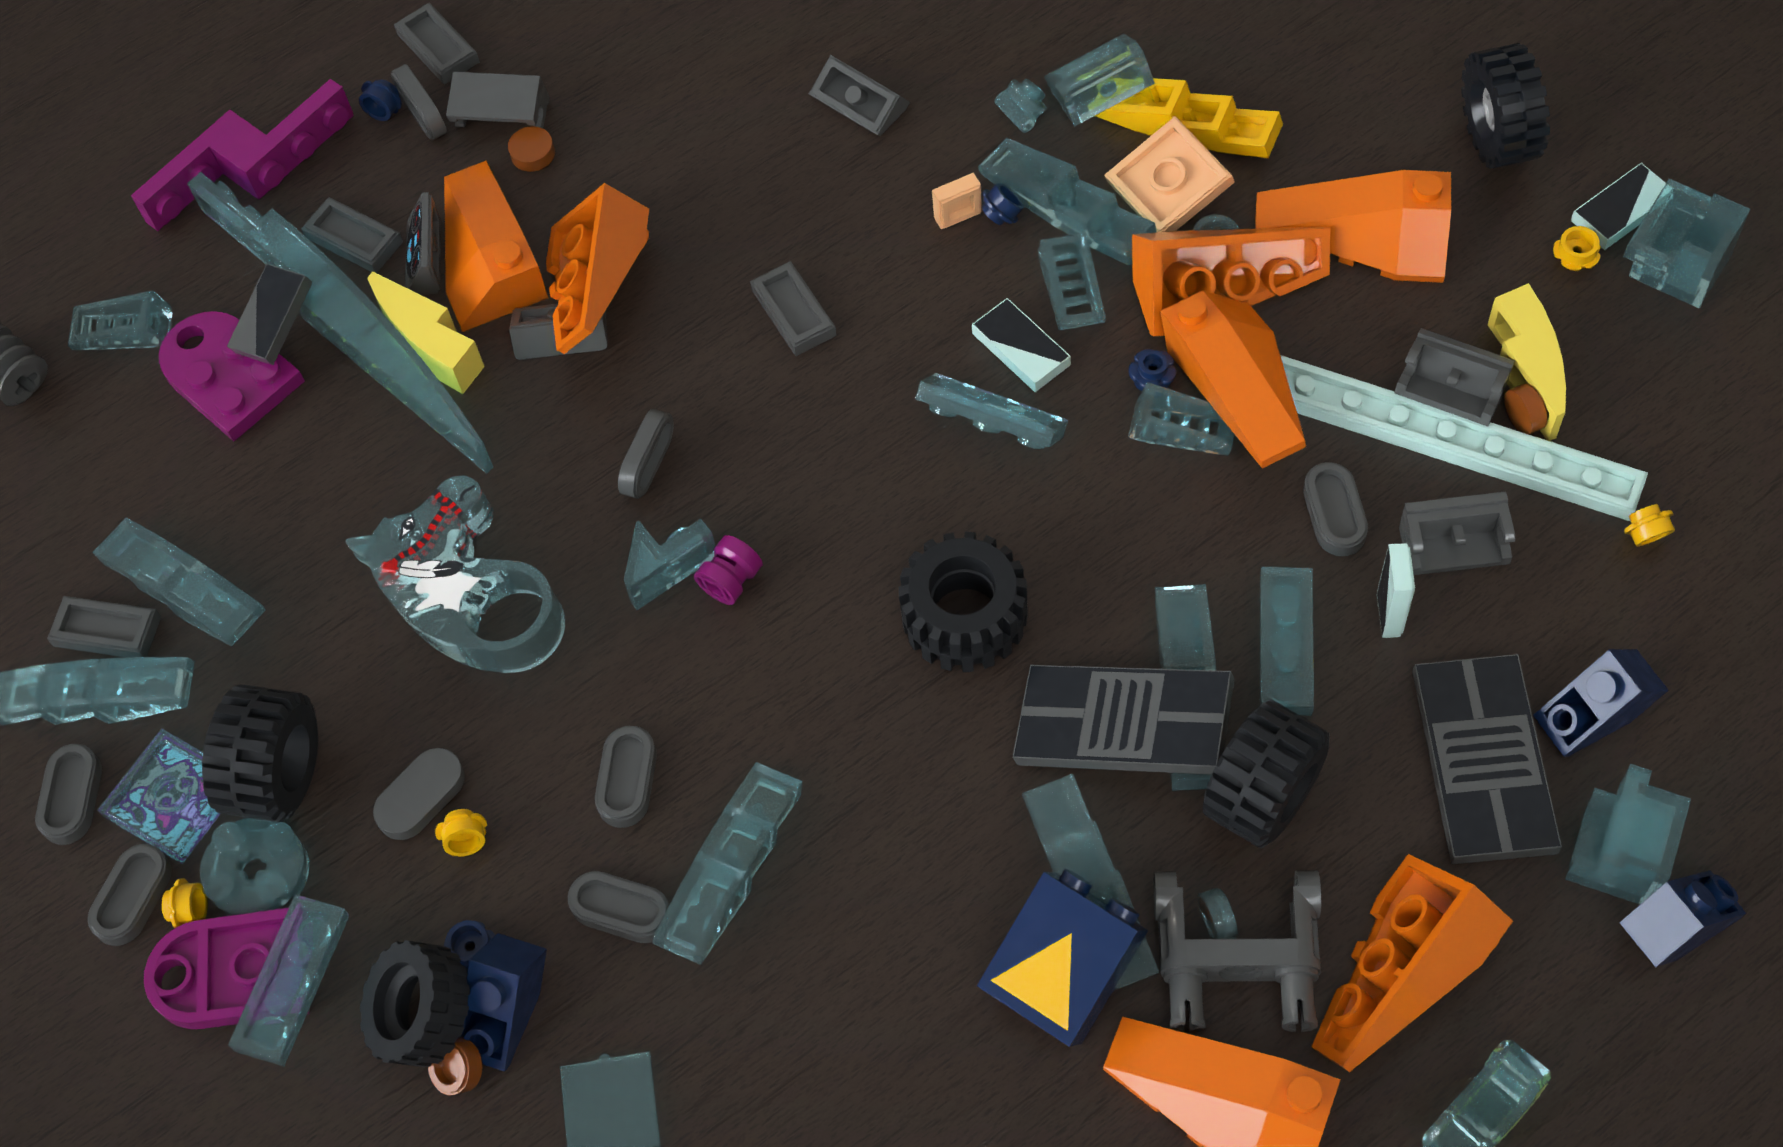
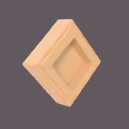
[932,172,982,229]

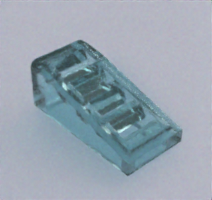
[1038,232,1106,330]
[68,290,172,350]
[1128,382,1234,456]

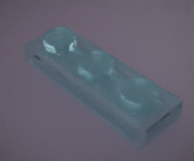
[915,373,1068,449]
[1260,567,1314,716]
[228,894,349,1067]

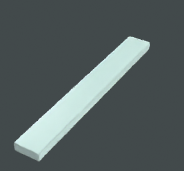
[1280,355,1648,522]

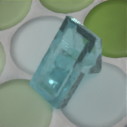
[624,519,716,610]

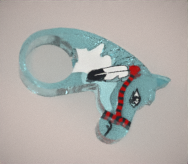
[345,475,565,673]

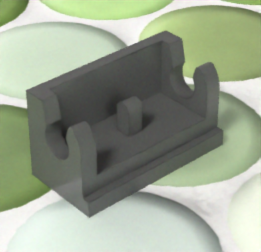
[446,72,550,128]
[1394,328,1515,426]
[1399,491,1515,575]

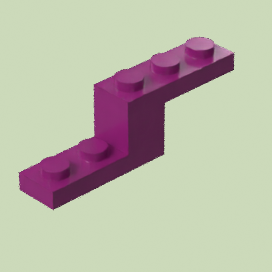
[131,79,354,231]

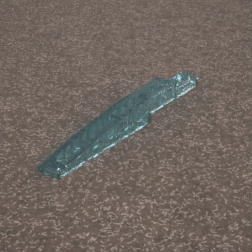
[187,172,494,474]

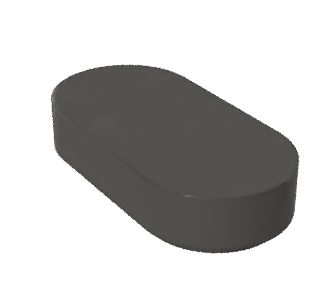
[390,64,447,140]
[618,408,674,499]
[1303,462,1368,556]
[595,726,657,828]
[35,744,102,845]
[373,748,465,840]
[88,844,172,946]
[568,871,672,943]

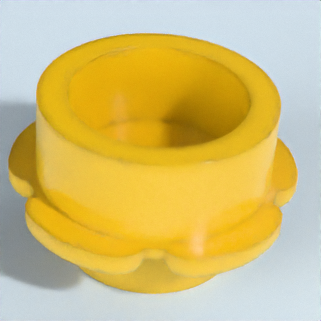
[1553,226,1601,271]
[1624,504,1675,547]
[435,809,487,857]
[162,878,208,928]

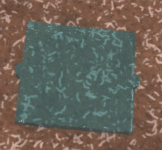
[560,1051,661,1147]

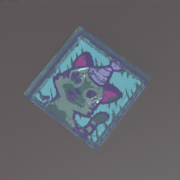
[97,728,221,864]

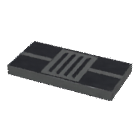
[1412,654,1562,865]
[1012,665,1235,775]

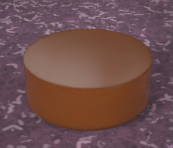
[508,126,555,172]
[1504,383,1548,435]
[428,1037,482,1095]

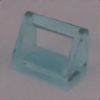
[1044,33,1155,127]

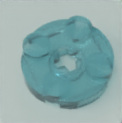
[200,818,309,916]

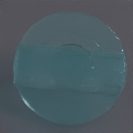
[995,78,1047,133]

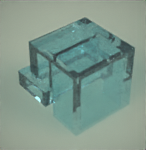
[1623,178,1751,308]
[1565,764,1691,904]

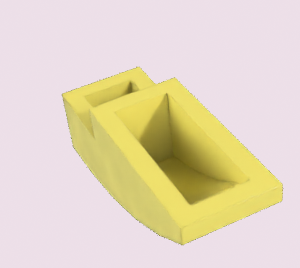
[367,271,485,394]
[1487,283,1566,441]

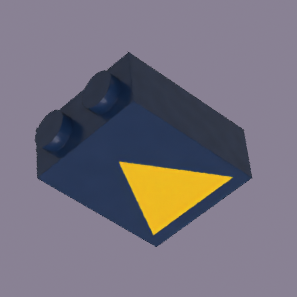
[977,868,1149,1047]

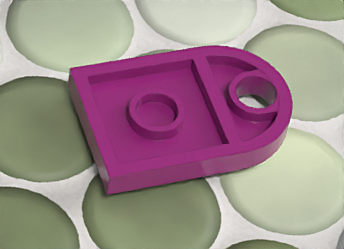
[159,311,305,442]
[144,906,310,1029]

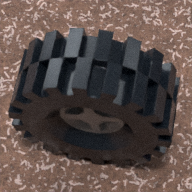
[1461,43,1550,169]

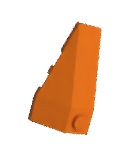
[444,161,549,332]
[1255,170,1451,283]
[546,183,649,354]
[1132,227,1330,336]
[1160,291,1306,469]
[1311,854,1513,1072]
[1103,1017,1341,1147]

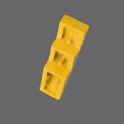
[1088,75,1283,158]

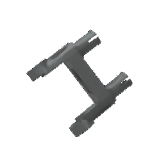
[1153,870,1321,1032]

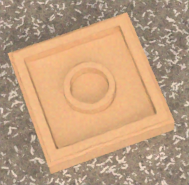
[1104,116,1235,233]

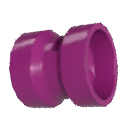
[694,535,763,605]

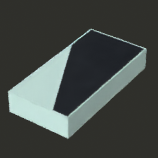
[1571,163,1676,250]
[972,298,1071,392]
[1377,543,1415,638]

